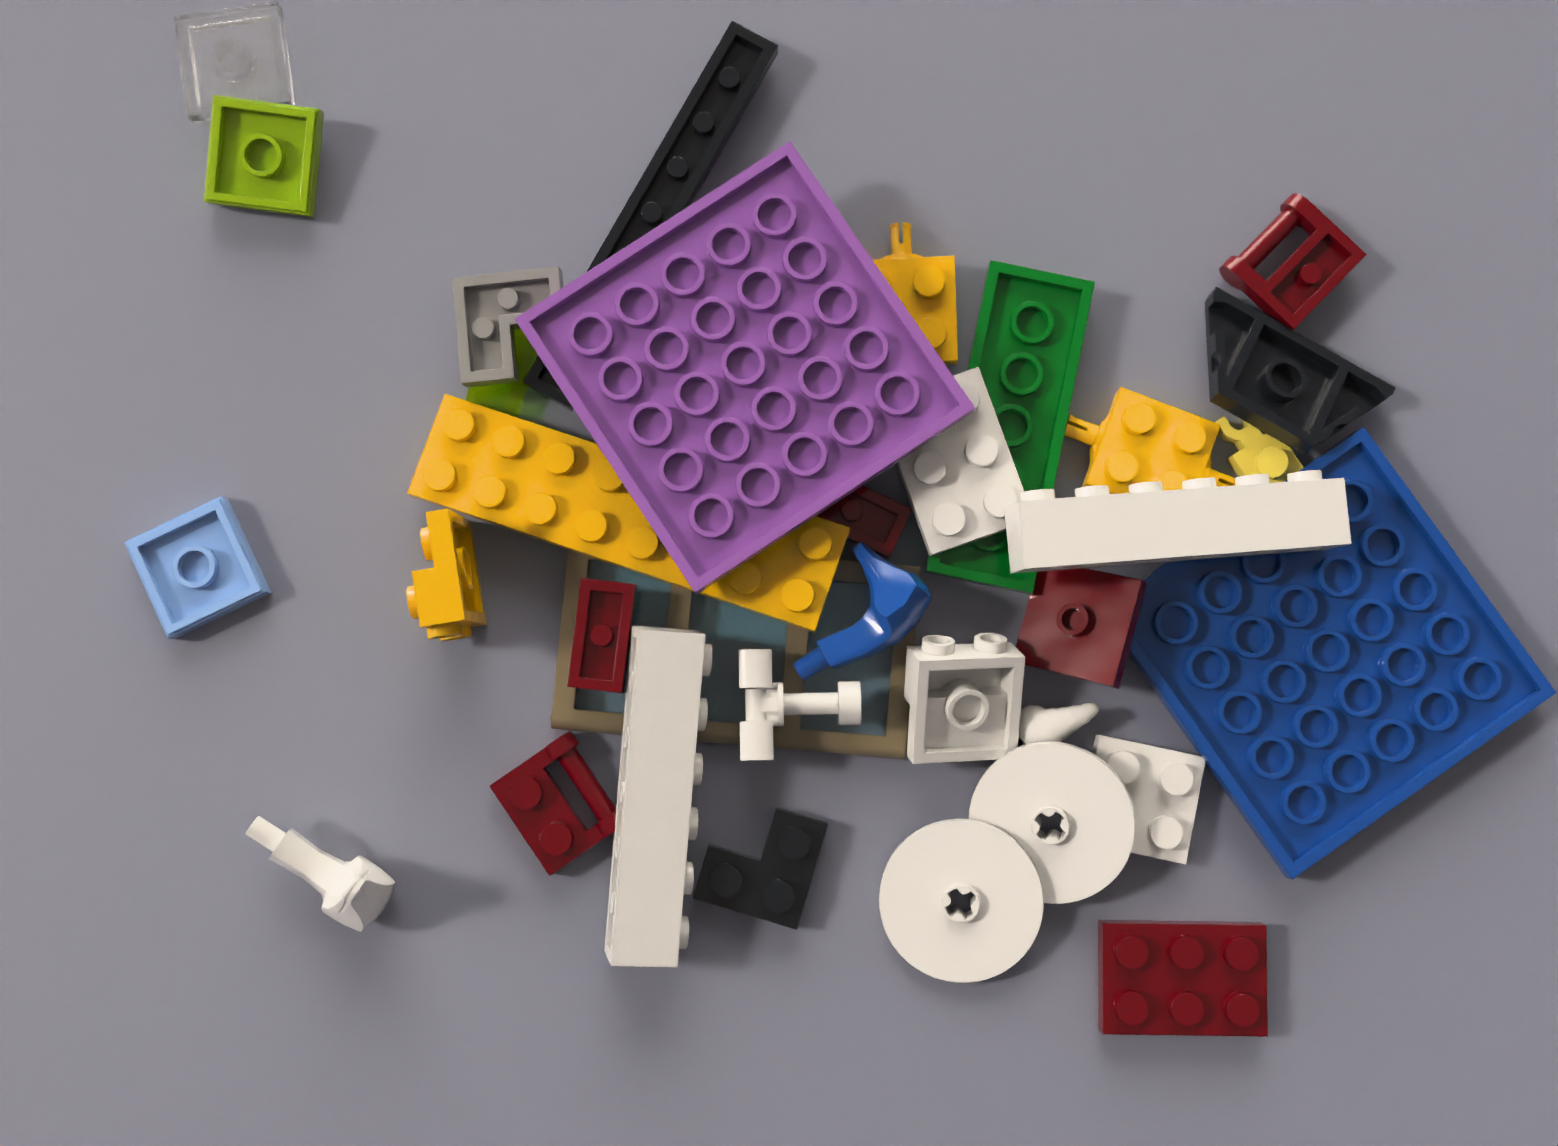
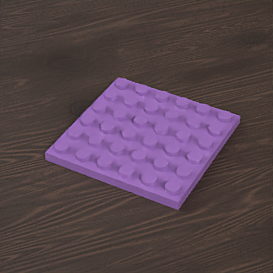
[515,141,975,595]

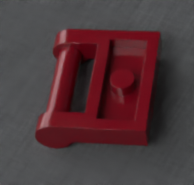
[1219,193,1367,330]
[489,730,616,876]

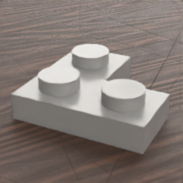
[452,266,564,388]

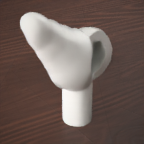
[1019,703,1099,746]

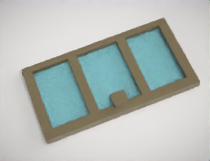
[550,550,921,759]

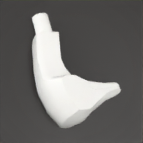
[245,816,396,932]

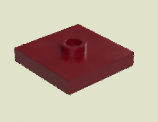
[1016,568,1147,689]

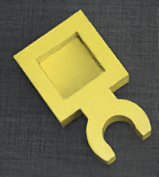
[1215,416,1304,483]

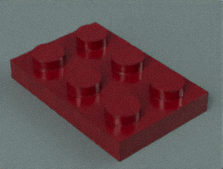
[1098,920,1268,1037]

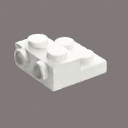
[904,633,1025,764]

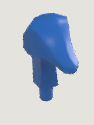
[793,542,933,681]

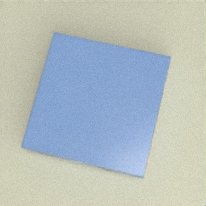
[124,496,271,639]

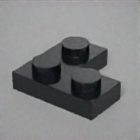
[693,807,828,930]

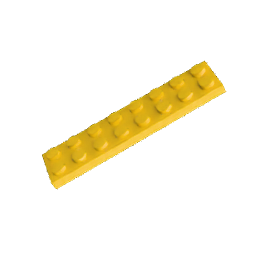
[407,394,850,633]

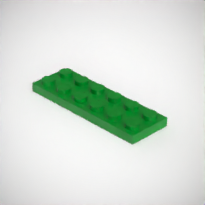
[925,260,1095,594]

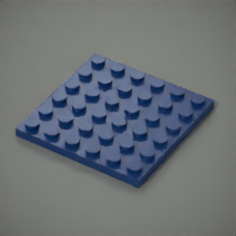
[1129,427,1557,880]

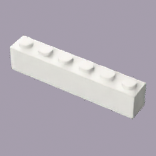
[1004,470,1352,574]
[604,625,712,967]

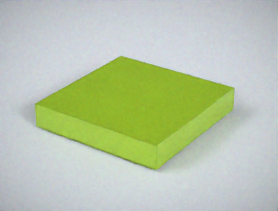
[204,95,324,218]

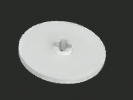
[969,741,1135,904]
[879,819,1044,983]

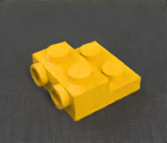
[406,508,487,641]

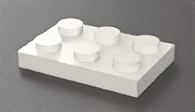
[896,367,1024,557]

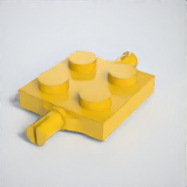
[873,222,958,365]
[1064,387,1235,494]

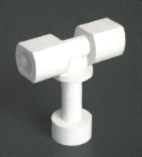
[738,649,861,761]

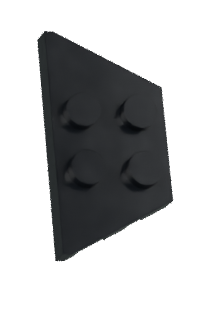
[1205,287,1395,455]

